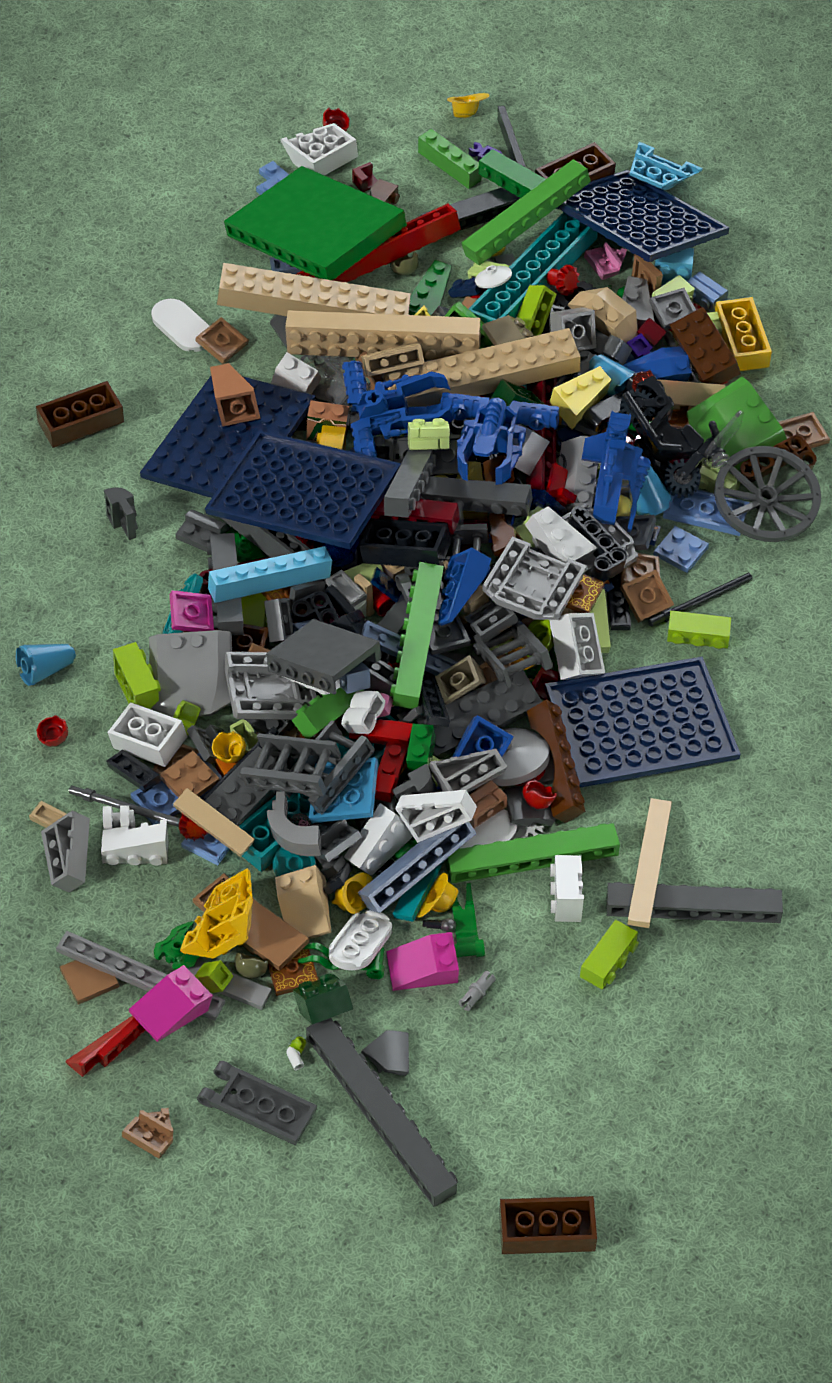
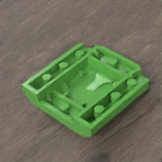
[686,377,787,471]

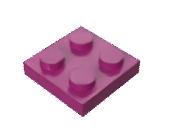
[169,590,214,632]

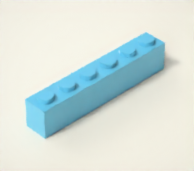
[208,546,332,603]

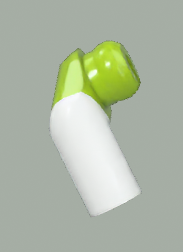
[286,1036,306,1070]

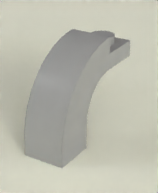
[267,791,321,856]

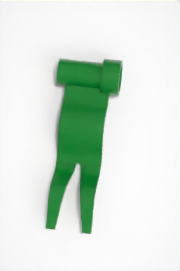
[452,883,485,958]
[298,943,385,979]

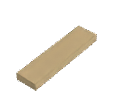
[173,788,254,857]

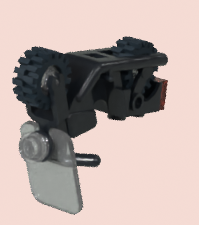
[620,370,744,498]

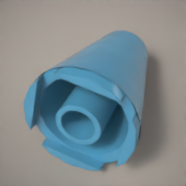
[589,354,636,398]
[636,466,672,516]
[15,644,76,686]

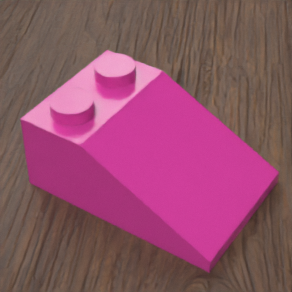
[386,932,459,991]
[129,965,213,1042]

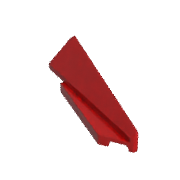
[65,1016,145,1077]

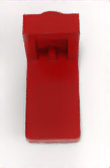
[545,463,577,507]

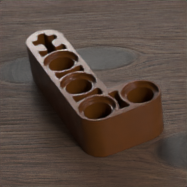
[739,435,817,484]

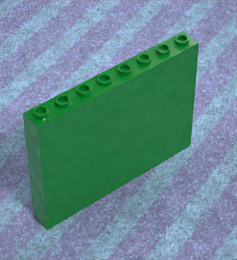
[224,166,407,280]

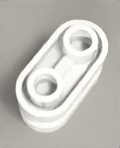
[103,805,135,830]

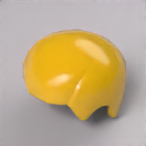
[211,731,246,763]

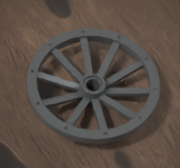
[714,446,821,542]

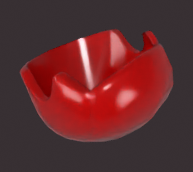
[322,108,350,131]
[36,715,68,747]
[523,780,557,809]

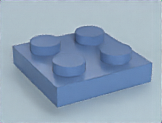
[654,526,709,573]

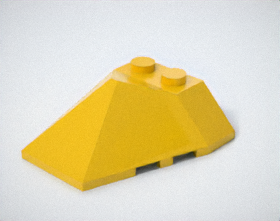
[180,868,253,959]

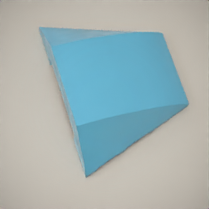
[630,142,702,190]

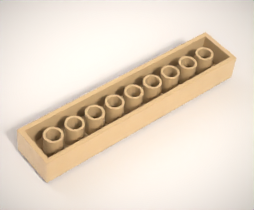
[217,263,411,316]
[285,310,480,360]
[383,328,580,407]

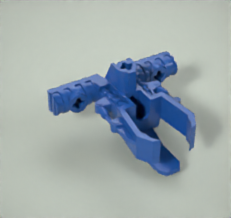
[342,360,455,458]
[439,392,559,485]
[581,410,651,533]

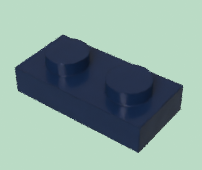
[448,277,483,298]

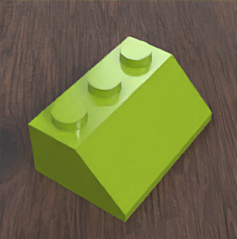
[113,642,161,709]

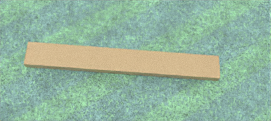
[627,798,672,928]

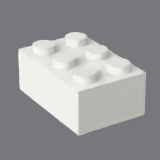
[549,613,605,680]
[107,702,187,767]

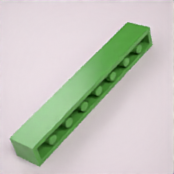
[461,160,591,265]
[390,562,444,709]
[446,823,620,884]

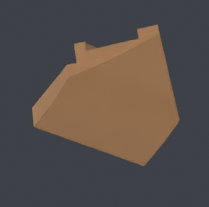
[122,1108,173,1159]

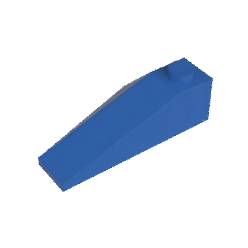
[623,346,692,382]
[437,715,514,792]

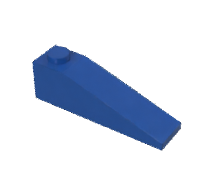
[438,548,491,626]

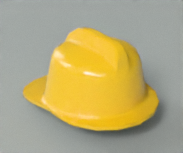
[447,93,490,117]
[332,872,373,914]
[417,873,458,918]

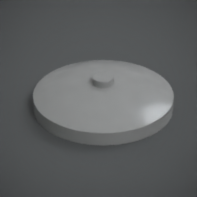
[485,728,550,786]

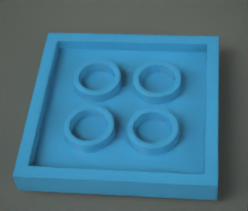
[309,757,378,823]

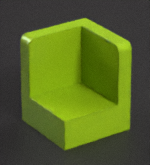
[173,700,201,735]
[195,960,234,993]

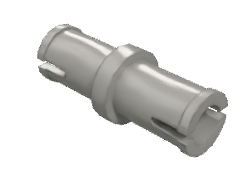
[459,971,496,1011]

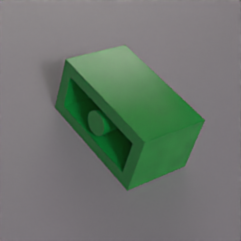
[406,724,436,773]

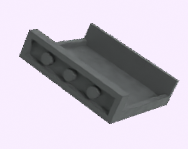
[266,619,381,695]

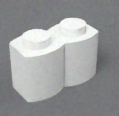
[341,691,385,734]

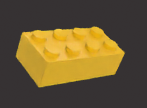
[715,297,772,371]

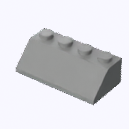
[552,436,598,515]

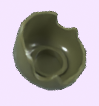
[390,252,419,275]
[234,953,268,979]

